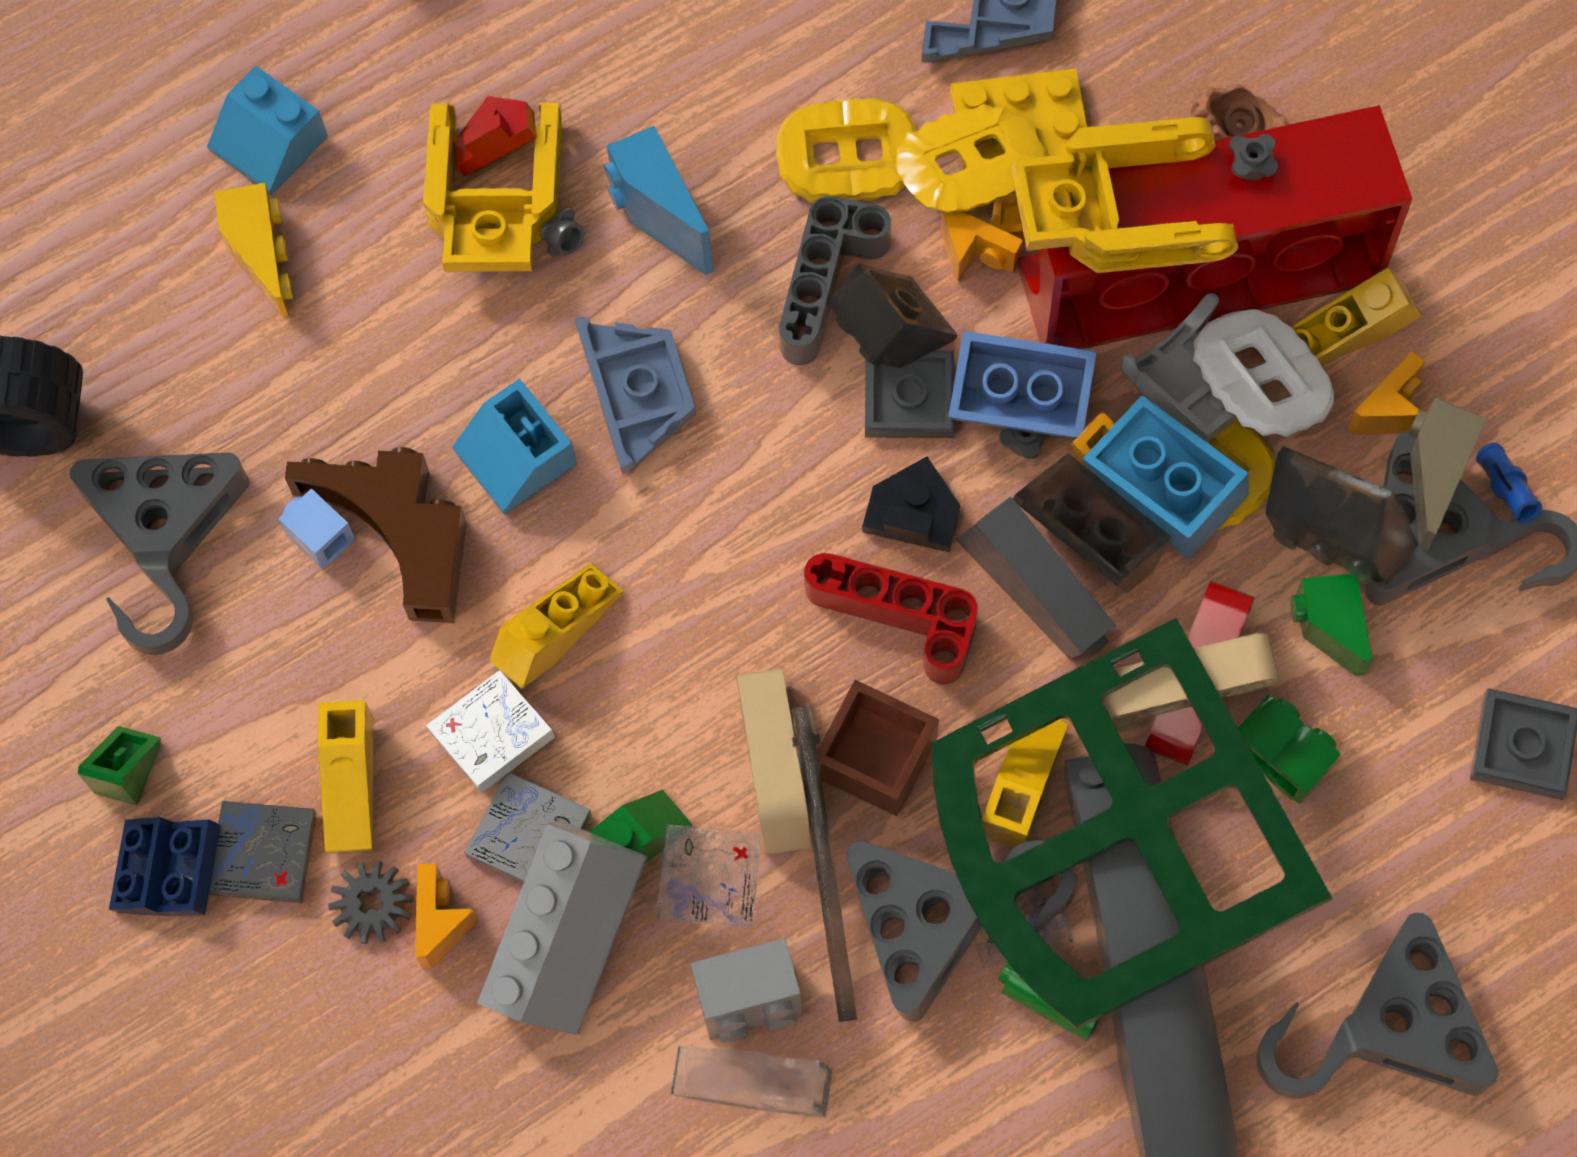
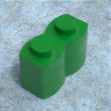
[1238,695,1341,804]

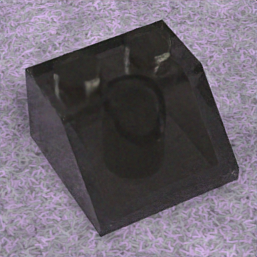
[827,263,958,368]

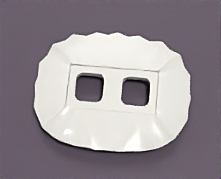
[1193,309,1334,437]

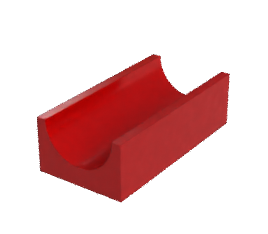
[1018,105,1413,349]

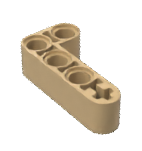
[1103,633,1280,733]
[736,668,812,855]

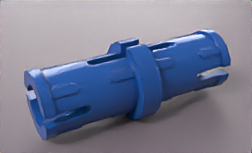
[1476,443,1542,523]

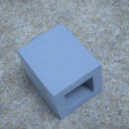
[278,489,355,570]

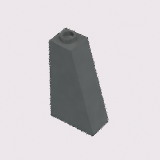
[956,496,1116,659]

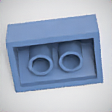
[948,331,1097,439]

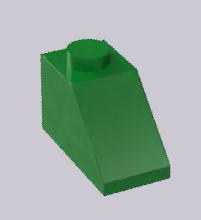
[1290,573,1372,676]
[589,790,693,864]

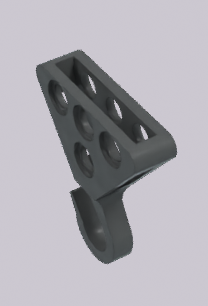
[1365,432,1577,605]
[70,453,249,655]
[847,840,1077,1021]
[1256,913,1498,1099]

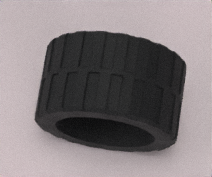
[0,335,83,457]

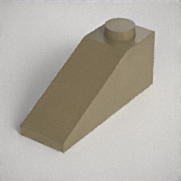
[1408,397,1487,551]

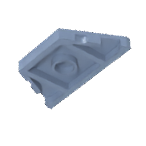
[575,317,696,474]

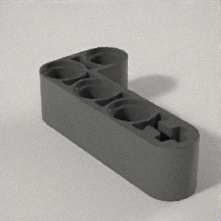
[779,196,891,365]

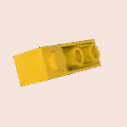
[214,183,294,317]
[1291,267,1423,365]
[489,563,624,689]
[318,700,374,853]
[982,720,1069,848]

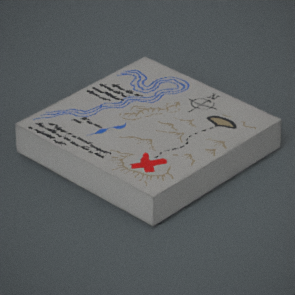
[464,772,591,884]

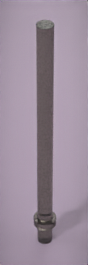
[791,706,857,1022]

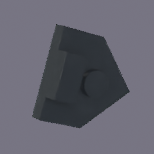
[862,456,960,552]

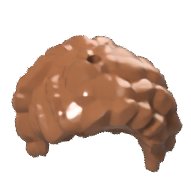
[1190,84,1290,141]

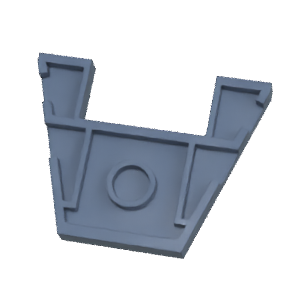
[922,0,1056,63]

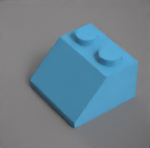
[207,65,328,196]

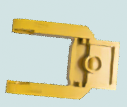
[423,102,562,272]
[1011,117,1238,273]

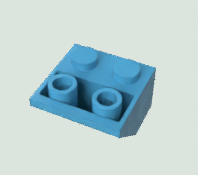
[452,378,577,515]

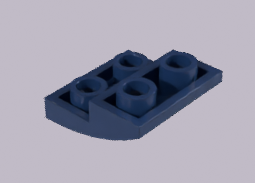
[109,817,220,916]

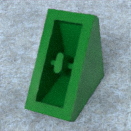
[78,726,161,805]

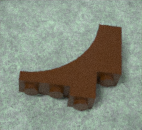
[285,447,467,623]

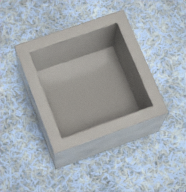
[691,938,802,1043]

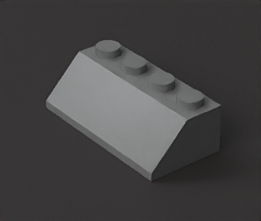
[477,820,648,1035]

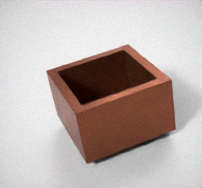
[812,680,939,816]

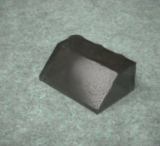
[1265,446,1419,587]
[1013,453,1172,593]

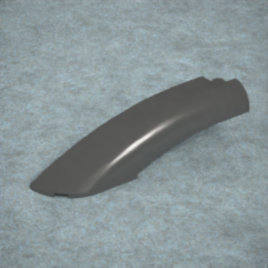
[1064,743,1237,1157]

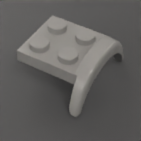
[1121,292,1266,442]

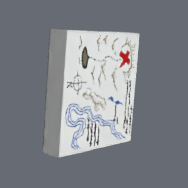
[426,670,555,794]

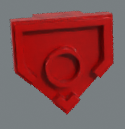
[454,96,536,176]

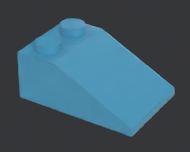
[604,126,713,275]
[1083,395,1249,560]

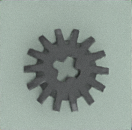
[328,861,414,944]

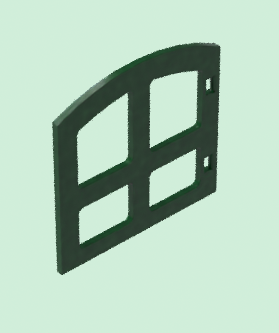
[932,618,1332,1029]

